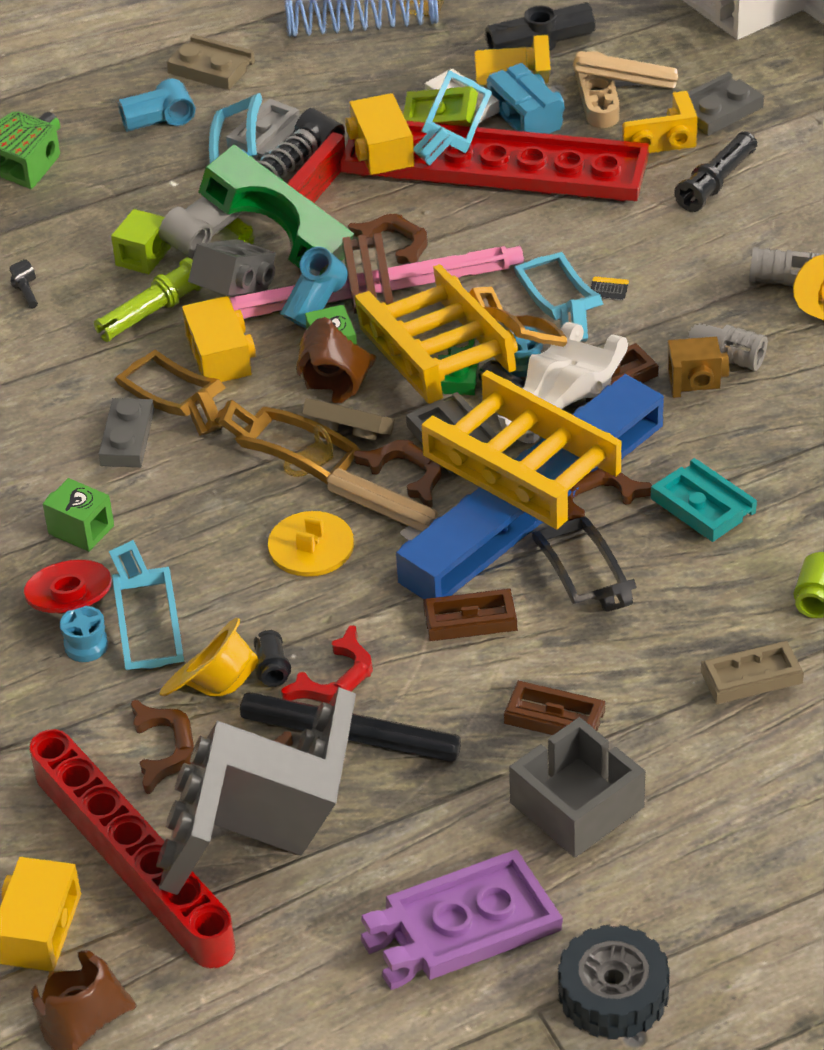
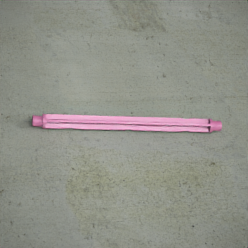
[230,246,524,319]

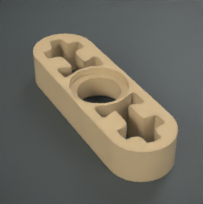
[575,51,619,128]

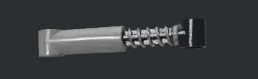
[159,108,345,258]

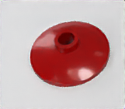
[24,560,112,613]

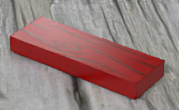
[287,132,345,203]

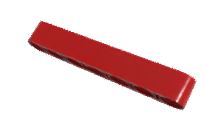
[29,729,236,969]

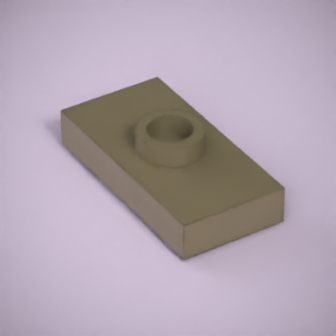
[701,641,804,705]

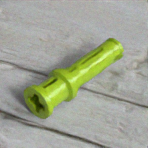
[94,257,204,342]

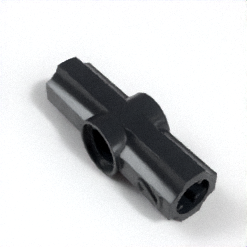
[485,2,595,52]

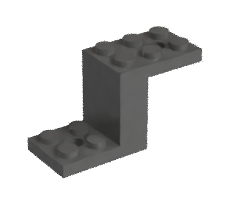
[157,687,356,895]

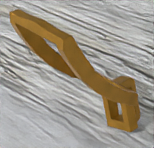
[469,287,568,347]
[114,349,226,436]
[215,400,360,485]

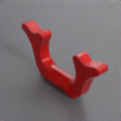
[281,625,373,703]

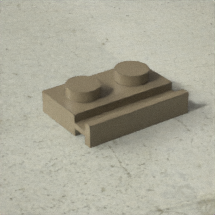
[167,34,255,90]

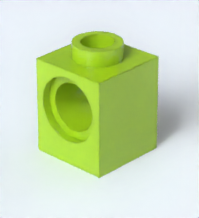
[111,209,171,275]

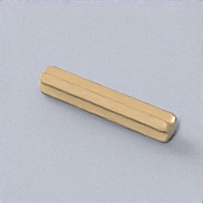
[573,51,678,89]
[327,468,438,532]

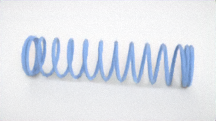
[285,0,438,37]

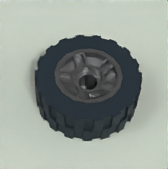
[558,924,670,1040]

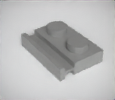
[226,99,301,160]

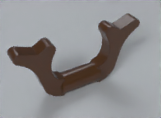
[348,214,428,264]
[354,440,442,508]
[566,468,652,522]
[131,700,194,794]

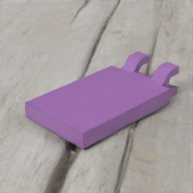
[361,849,563,990]

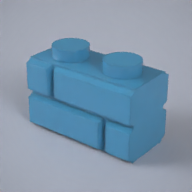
[487,63,565,134]

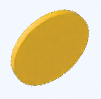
[268,511,354,577]

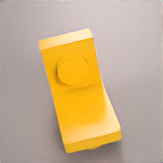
[475,35,551,87]
[622,91,697,153]

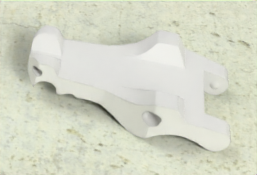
[497,322,628,443]

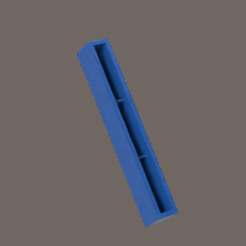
[396,374,664,599]

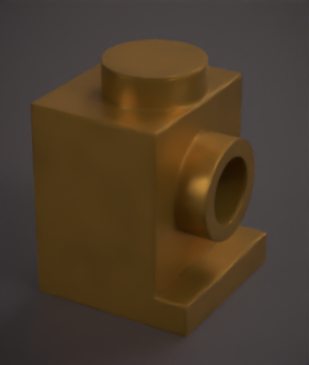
[667,336,729,398]

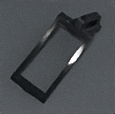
[531,516,637,612]

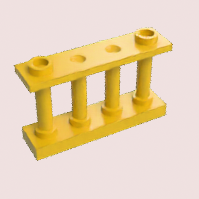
[355,264,518,404]
[421,370,622,530]

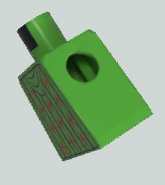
[0,111,60,189]

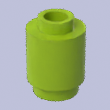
[793,552,824,618]

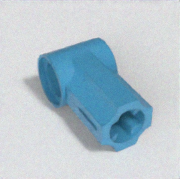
[118,79,196,132]
[280,246,348,329]

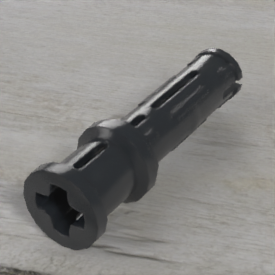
[674,131,758,212]

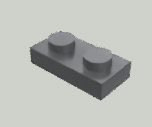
[99,398,154,468]

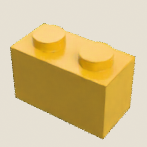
[345,93,414,175]
[182,296,256,382]
[0,856,81,971]

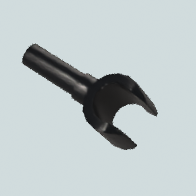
[9,259,38,308]

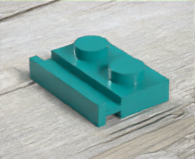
[651,458,757,542]

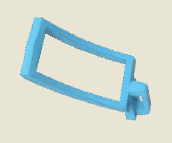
[413,70,492,166]
[209,93,262,163]
[514,252,604,341]
[109,540,184,670]

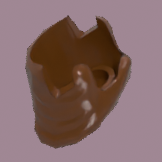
[296,317,377,404]
[31,950,137,1050]

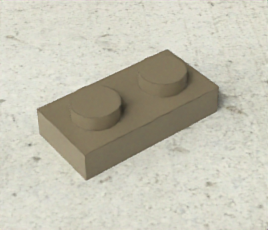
[302,398,395,440]

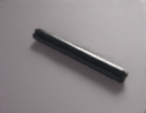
[240,692,461,762]

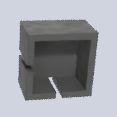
[509,717,645,858]

